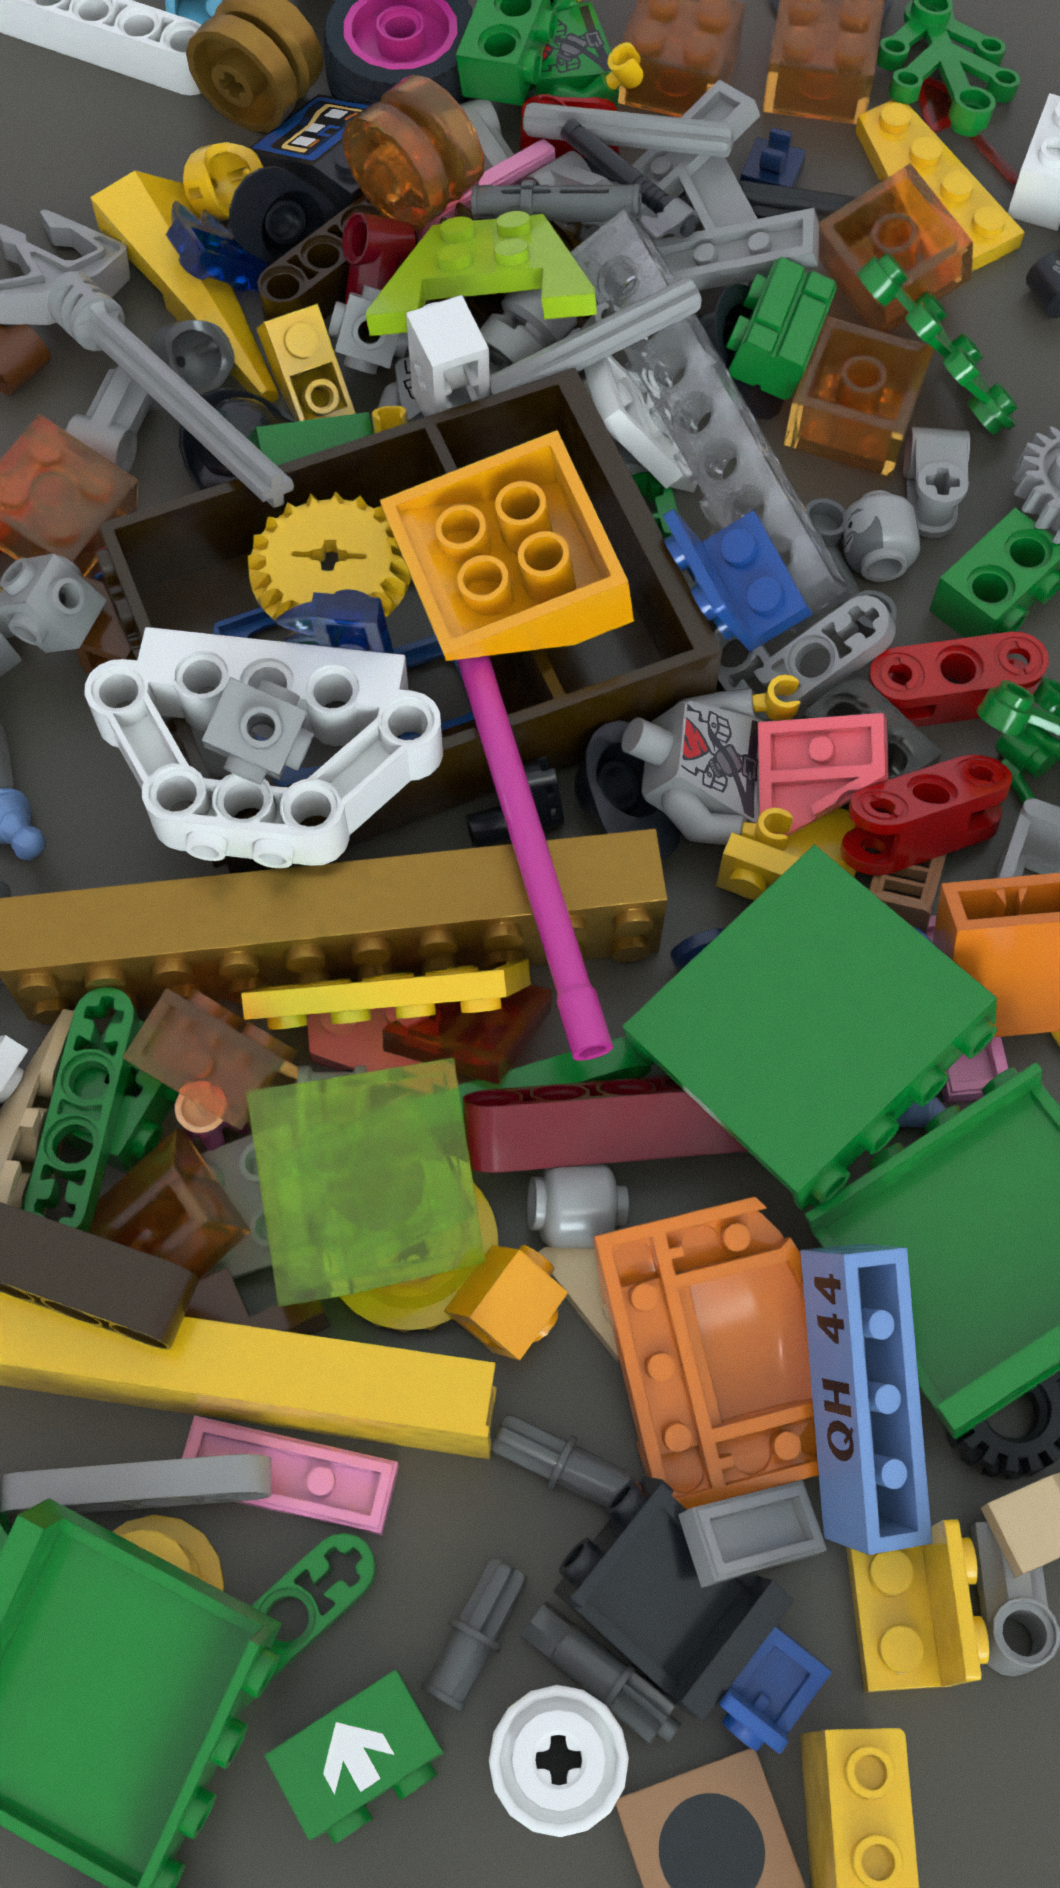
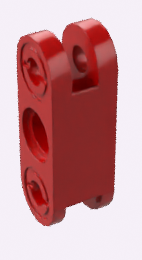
[860,632,1049,730]
[840,754,1012,876]

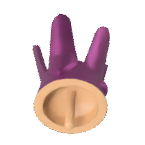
[175,1082,250,1152]

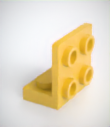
[846,1519,989,1692]

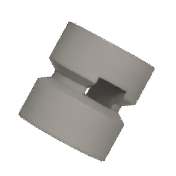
[480,289,578,369]

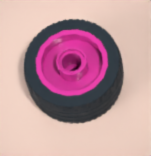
[323,0,476,138]

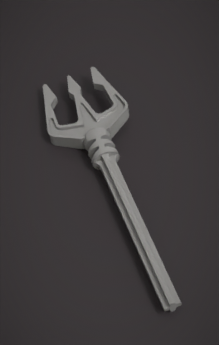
[0,210,294,508]

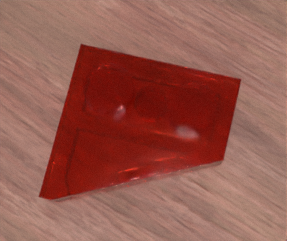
[382,985,552,1085]

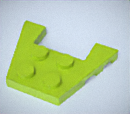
[366,211,597,336]

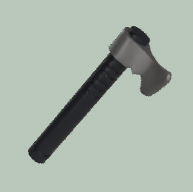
[560,119,699,240]

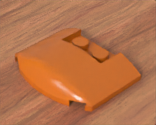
[593,1197,819,1510]

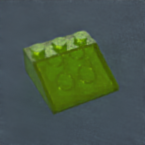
[246,1058,485,1307]

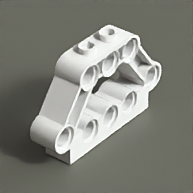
[85,627,443,868]

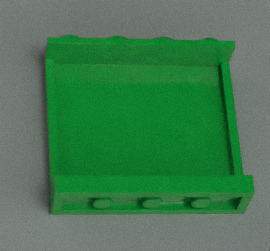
[622,844,997,1212]
[804,1062,1060,1440]
[0,1498,282,1888]

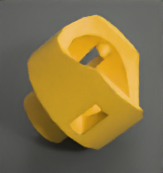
[183,142,263,222]

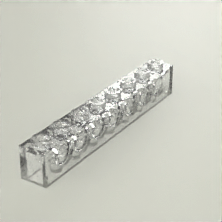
[570,209,854,633]

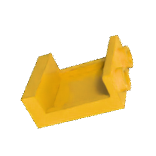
[800,1728,919,1888]

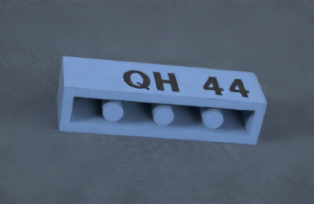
[800,1243,932,1555]

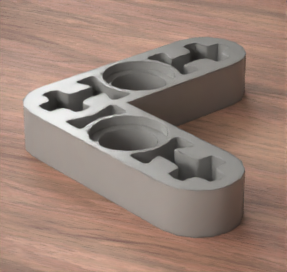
[688,581,896,722]

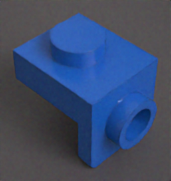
[719,1625,832,1754]

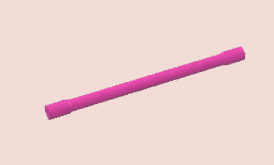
[457,656,613,1061]

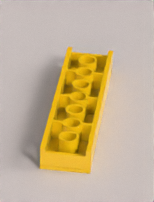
[0,1292,497,1459]

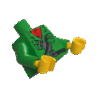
[526,0,643,109]

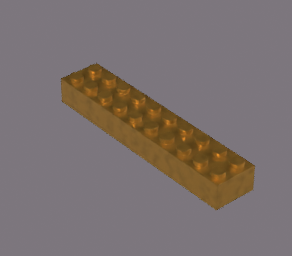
[0,829,667,1025]

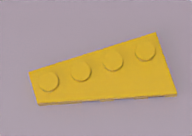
[855,99,1025,291]
[241,959,531,1030]

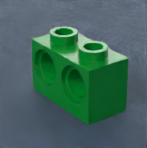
[456,0,558,106]
[929,507,1060,638]

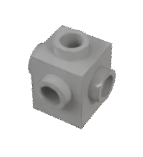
[328,285,408,375]
[0,553,107,653]
[202,677,314,785]

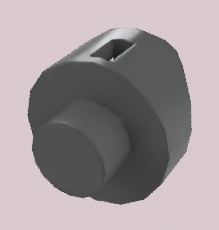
[149,320,235,395]

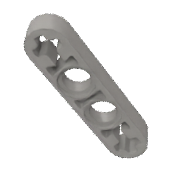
[0,1454,271,1517]

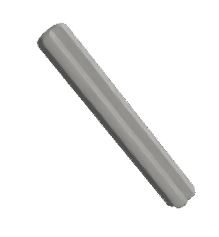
[523,103,734,157]
[489,278,702,396]

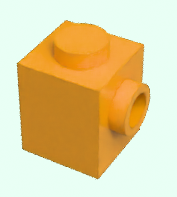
[444,1245,568,1361]

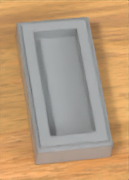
[678,1480,827,1588]

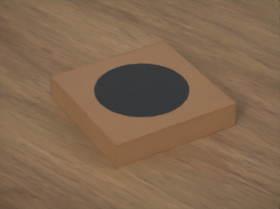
[615,1747,806,1888]

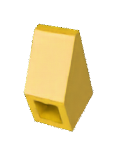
[256,304,356,422]

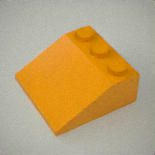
[380,430,634,661]

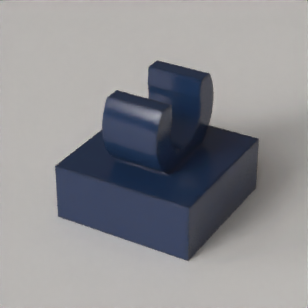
[740,127,807,188]

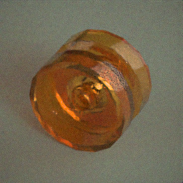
[342,74,484,231]

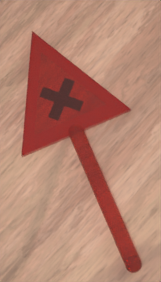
[918,77,1019,185]

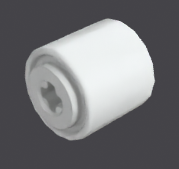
[488,1685,629,1837]

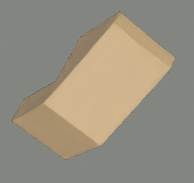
[981,1472,1060,1578]

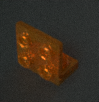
[123,988,299,1130]

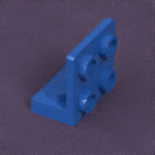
[663,508,813,652]

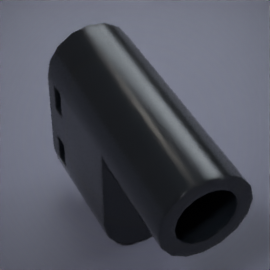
[465,756,564,848]

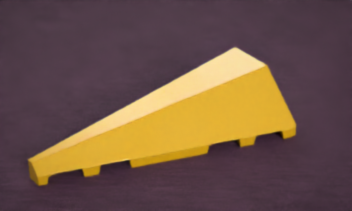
[90,170,279,403]

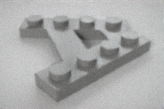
[573,80,819,308]

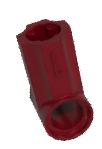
[342,212,416,330]

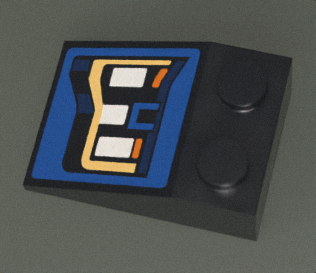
[249,94,428,214]

